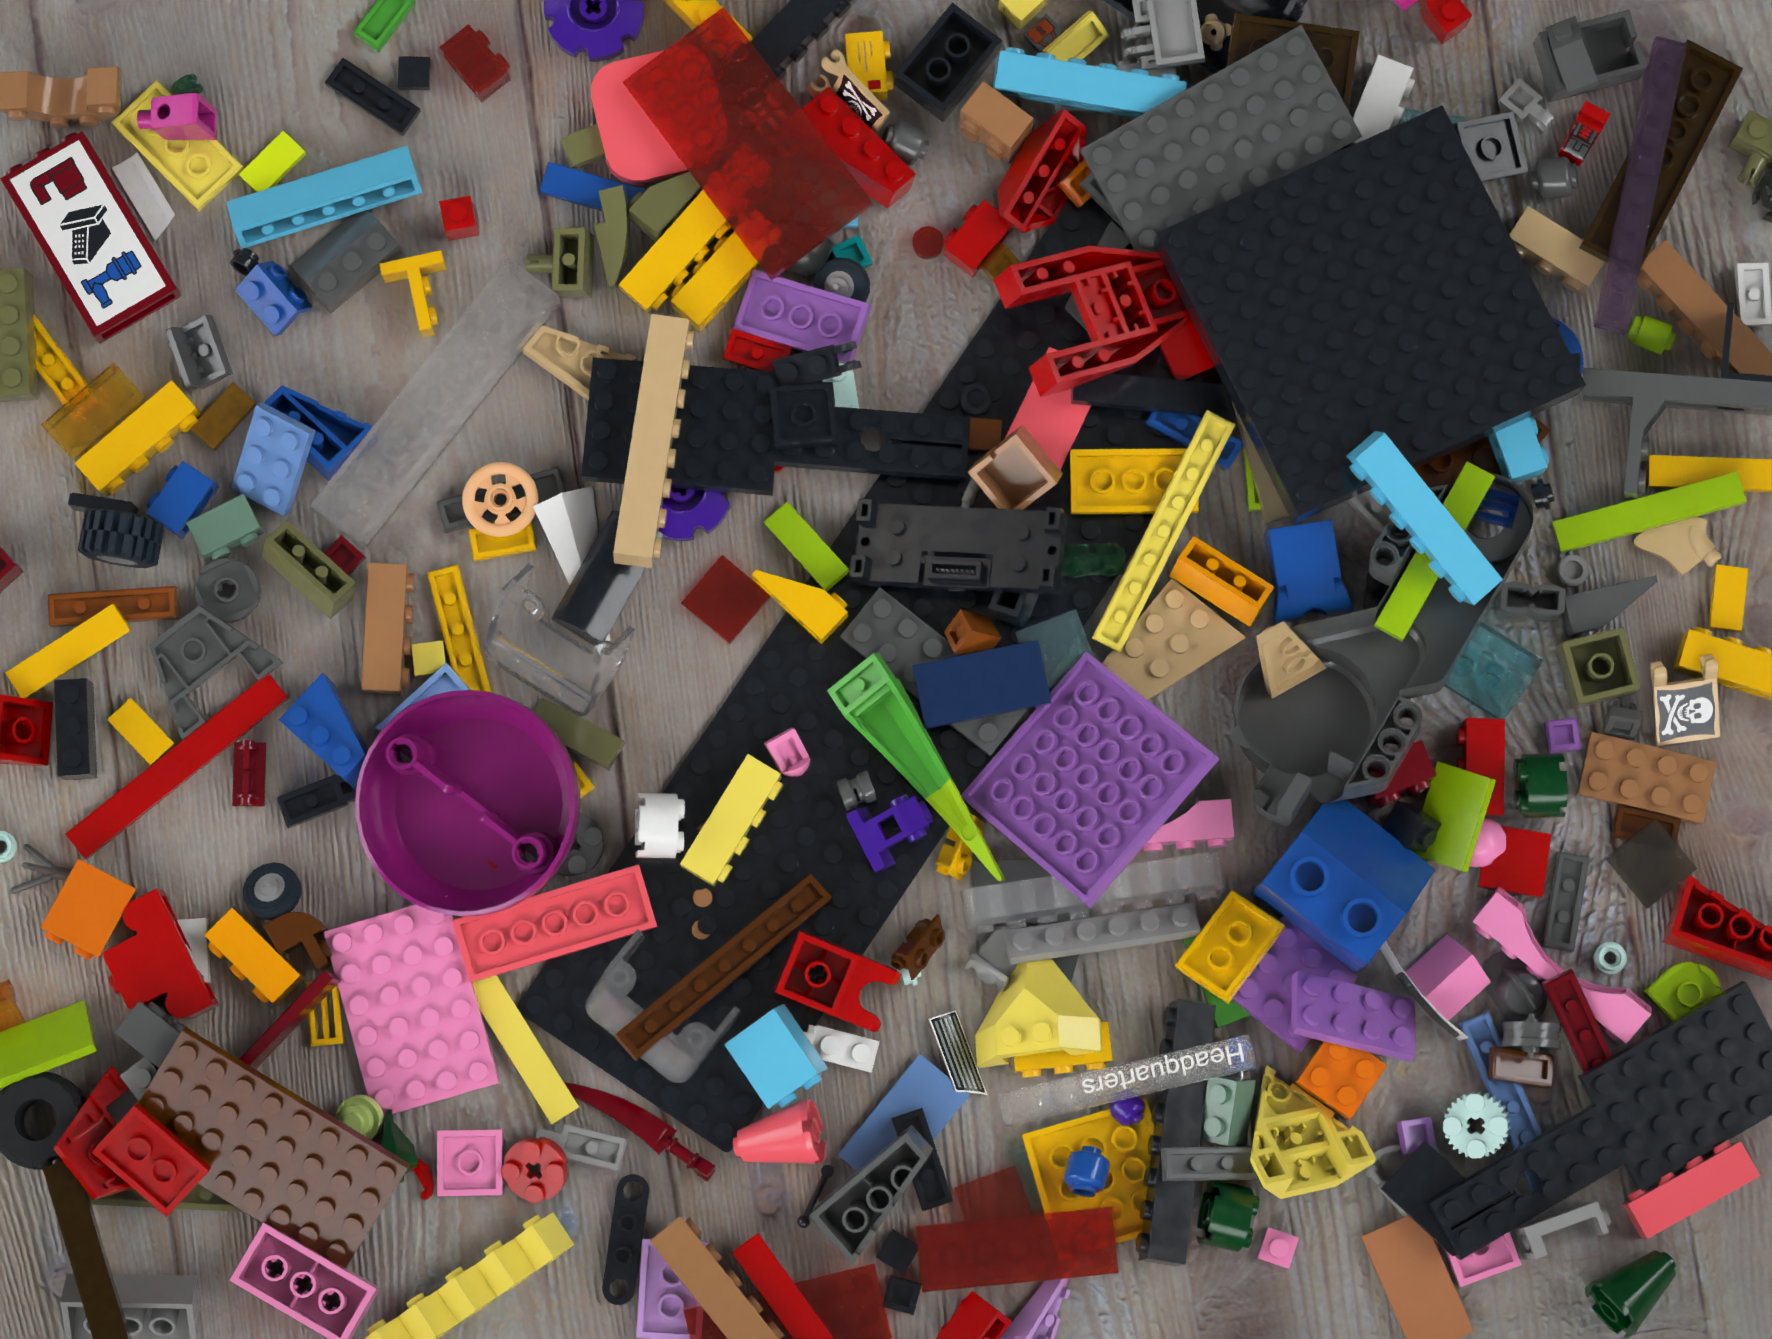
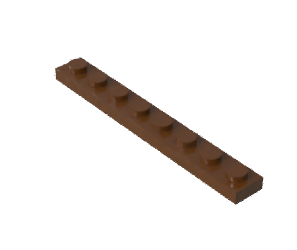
[615,874,832,1061]

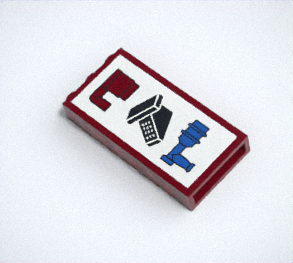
[0,131,182,344]

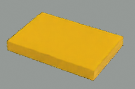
[1175,890,1285,1004]

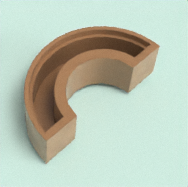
[0,66,122,128]

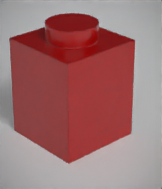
[439,196,479,241]

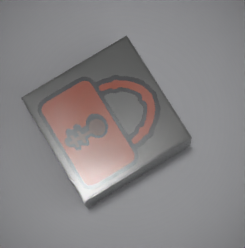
[1023,13,1063,53]

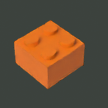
[1293,1041,1387,1120]

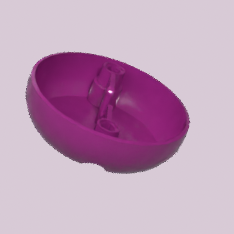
[355,690,581,917]

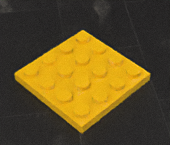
[1021,1098,1155,1261]

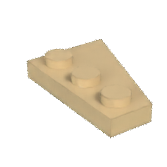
[523,325,637,401]
[1256,621,1327,699]

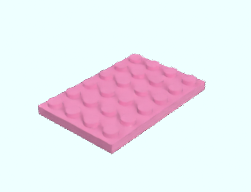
[324,896,501,1117]

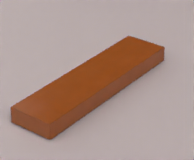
[48,586,178,627]

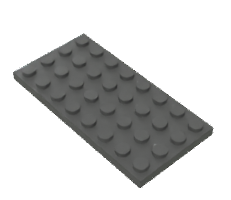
[1079,25,1362,252]

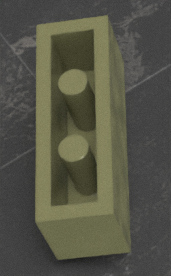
[261,520,356,619]

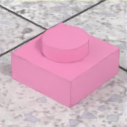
[1257,1227,1299,1269]

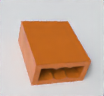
[40,859,137,960]

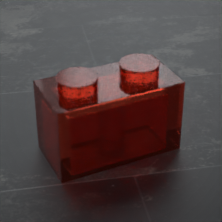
[439,24,511,103]

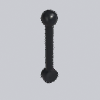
[797,1165,834,1228]

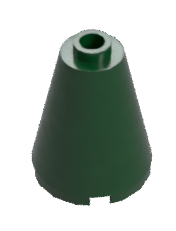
[1585,1250,1676,1338]

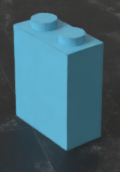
[724,1004,828,1109]

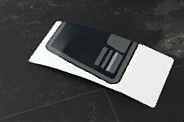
[1380,941,1468,1041]

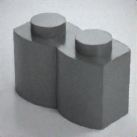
[1494,582,1566,622]

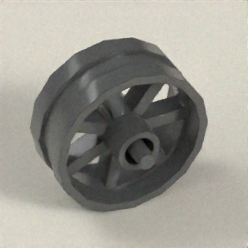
[1501,1013,1561,1059]

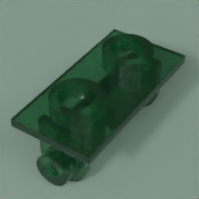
[1062,543,1126,577]

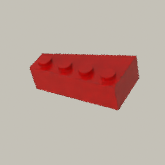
[779,87,916,209]
[1663,875,1772,980]

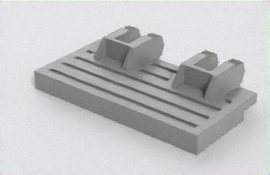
[1121,0,1205,71]

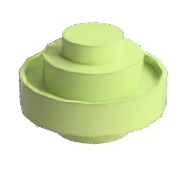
[335,1095,384,1140]

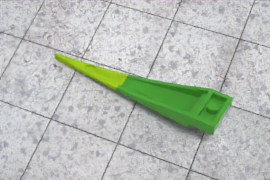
[827,653,1005,882]

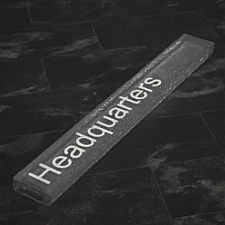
[998,1034,1257,1127]

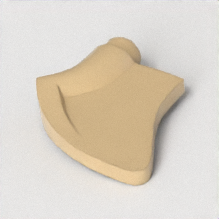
[1633,517,1721,577]

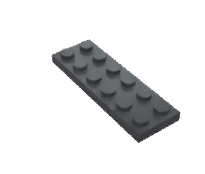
[840,588,1029,757]

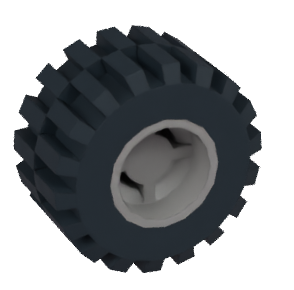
[78,509,165,568]

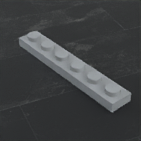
[1003,902,1201,965]

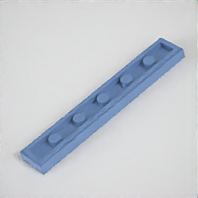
[1457,1011,1542,1194]

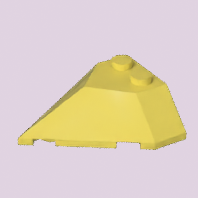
[975,959,1103,1068]
[1250,1065,1377,1199]

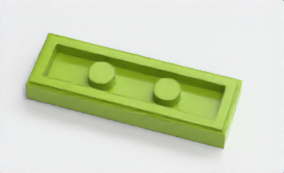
[764,502,850,592]

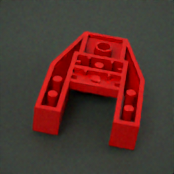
[994,246,1192,397]

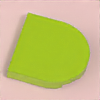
[1643,962,1721,1022]

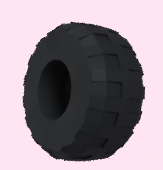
[0,1072,86,1170]

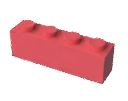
[1622,1139,1760,1239]

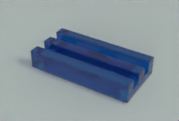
[1472,488,1521,529]

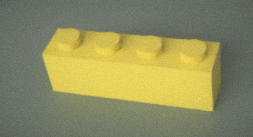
[680,754,783,887]

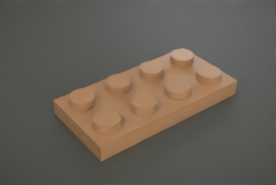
[1576,732,1717,825]

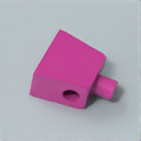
[137,93,217,140]

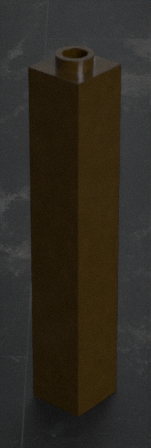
[42,1157,131,1339]

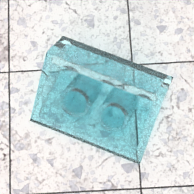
[1444,622,1542,719]

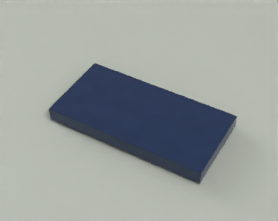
[912,640,1052,729]

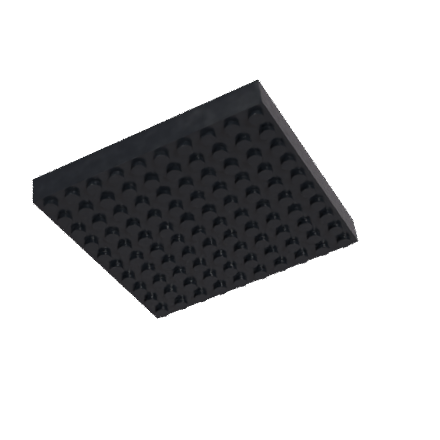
[1154,105,1586,525]

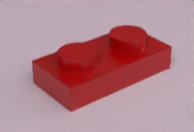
[723,328,793,372]

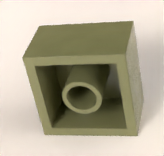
[1556,627,1641,709]

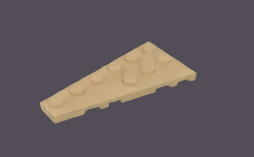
[1102,578,1246,700]

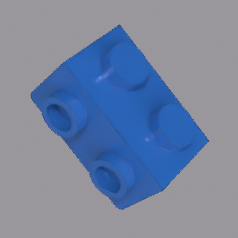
[235,261,313,336]

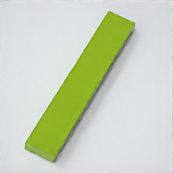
[1374,461,1495,642]
[1552,471,1747,554]

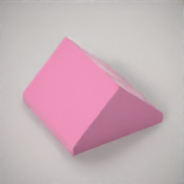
[1405,935,1491,1021]

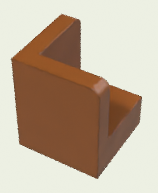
[944,609,1001,655]

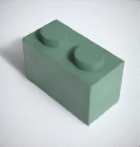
[186,494,265,561]
[1200,1074,1256,1146]

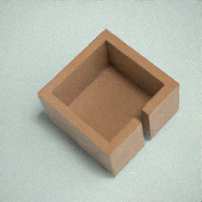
[959,81,1034,164]
[968,425,1063,510]

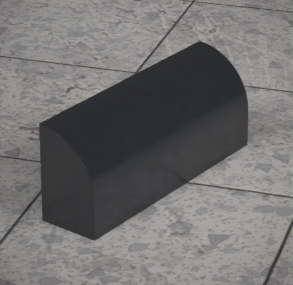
[551,511,664,646]

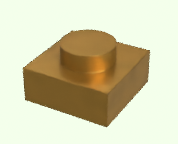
[980,242,1021,284]

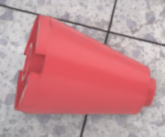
[733,1099,826,1164]

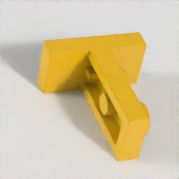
[379,250,447,338]

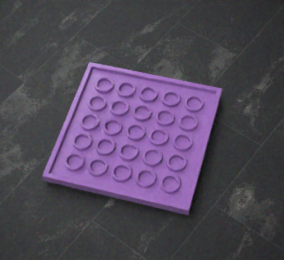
[961,651,1219,908]

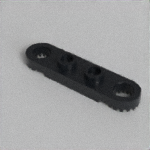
[602,1174,650,1305]

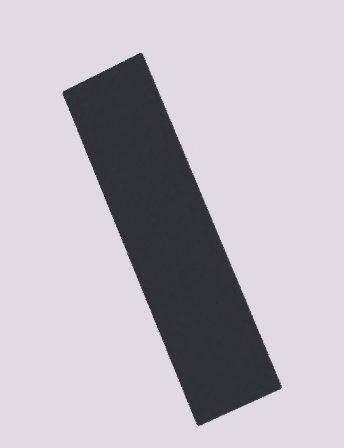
[517,197,1224,1152]

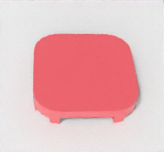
[591,47,729,187]

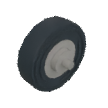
[814,258,870,302]
[243,862,301,920]

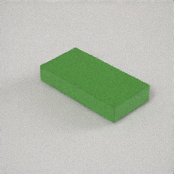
[353,0,416,53]

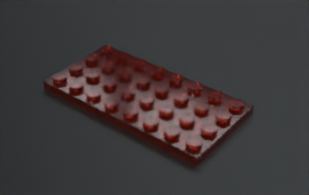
[622,7,873,281]

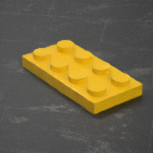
[1070,448,1199,514]

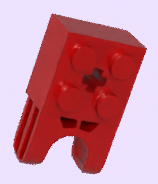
[774,929,902,1032]

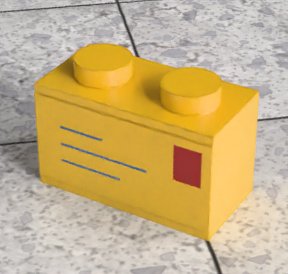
[845,31,893,101]

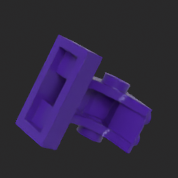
[846,794,933,872]

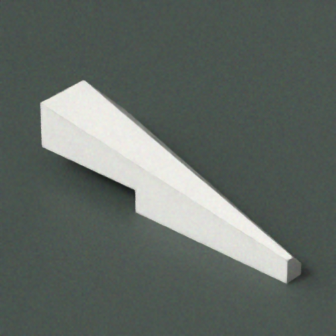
[533,486,612,655]

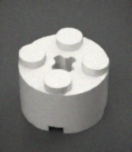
[635,793,685,858]

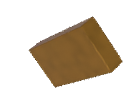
[190,382,258,451]

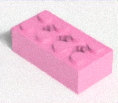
[229,1223,381,1339]

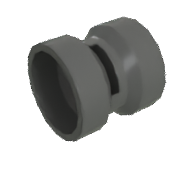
[836,770,877,811]

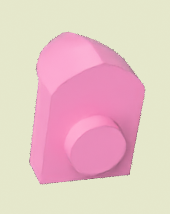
[764,727,811,776]

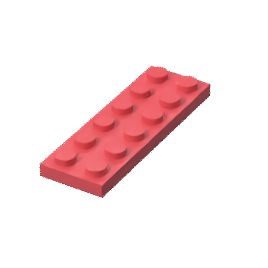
[452,864,658,983]

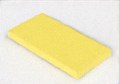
[111,80,244,212]

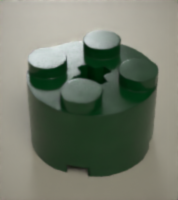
[1513,753,1568,818]
[1197,1181,1260,1252]

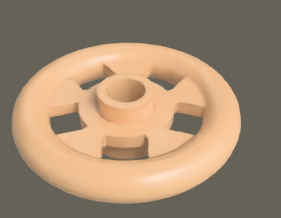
[462,462,539,537]

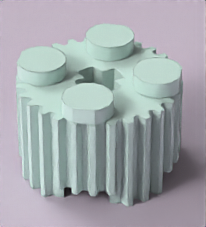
[1443,1092,1511,1159]

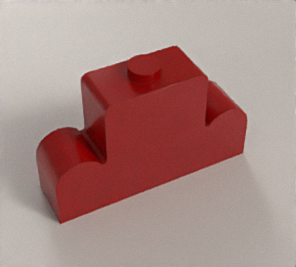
[103,888,219,1019]

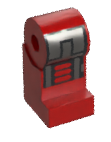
[1557,101,1611,167]

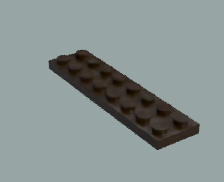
[1579,39,1743,277]

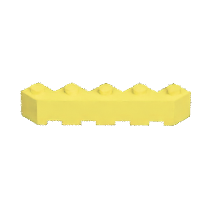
[365,1212,575,1339]

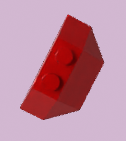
[998,109,1086,233]

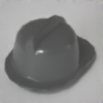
[1483,951,1547,1022]

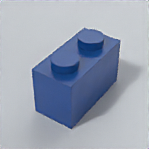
[146,461,219,539]

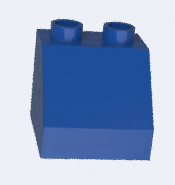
[1251,800,1436,973]

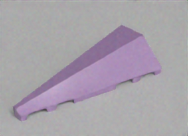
[1000,1257,1080,1339]

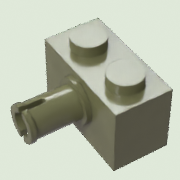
[1728,110,1772,188]
[525,228,594,298]

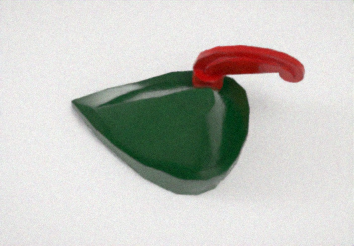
[382,1109,434,1200]

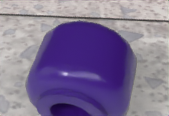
[1110,1091,1145,1126]

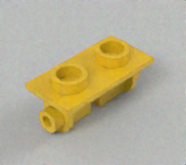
[935,814,984,882]

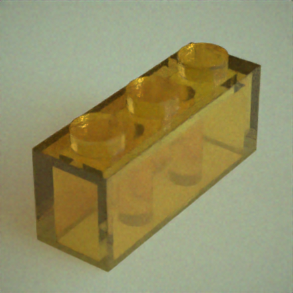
[41,362,145,459]

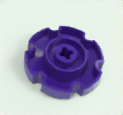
[544,0,645,62]
[658,488,730,541]

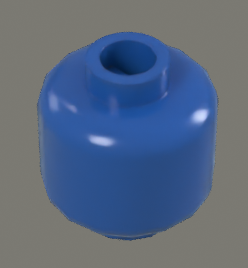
[1064,1146,1110,1197]

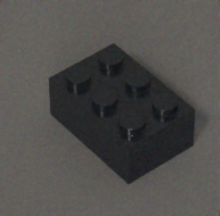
[894,2,1002,122]

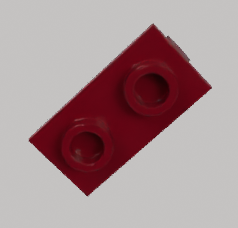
[232,740,266,807]

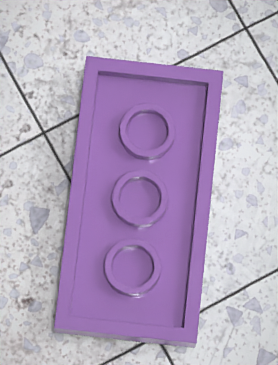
[733,269,872,364]
[1291,971,1415,1062]

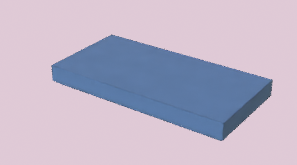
[838,1054,970,1170]

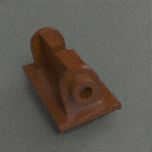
[891,914,945,980]

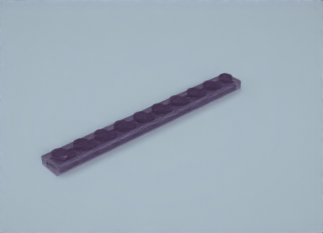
[1593,36,1687,335]

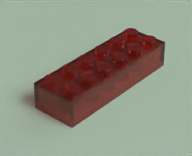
[916,1205,1121,1292]

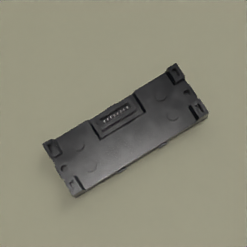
[849,499,1068,595]

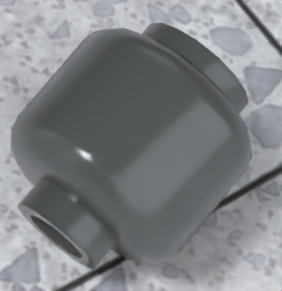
[882,120,929,166]
[1531,157,1578,199]

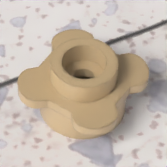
[1200,13,1232,51]

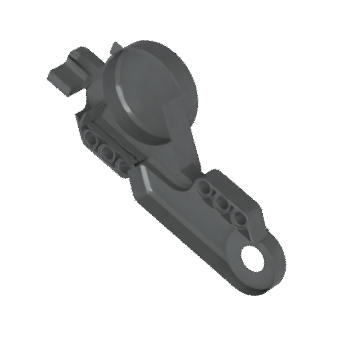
[1230,473,1533,826]

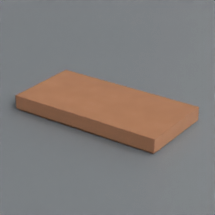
[1360,1216,1475,1339]

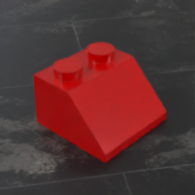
[0,694,53,766]

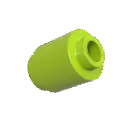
[1626,315,1676,355]

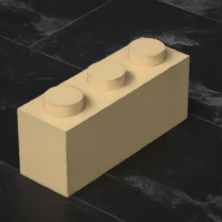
[1509,206,1604,294]

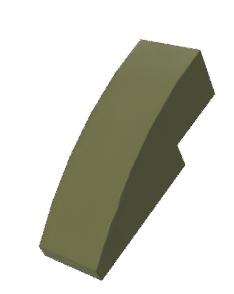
[593,185,630,289]
[534,698,625,771]

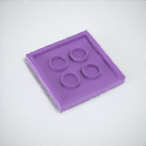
[1232,916,1358,1053]

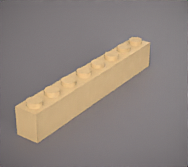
[613,314,695,568]

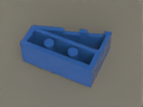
[264,385,374,482]
[279,673,369,790]

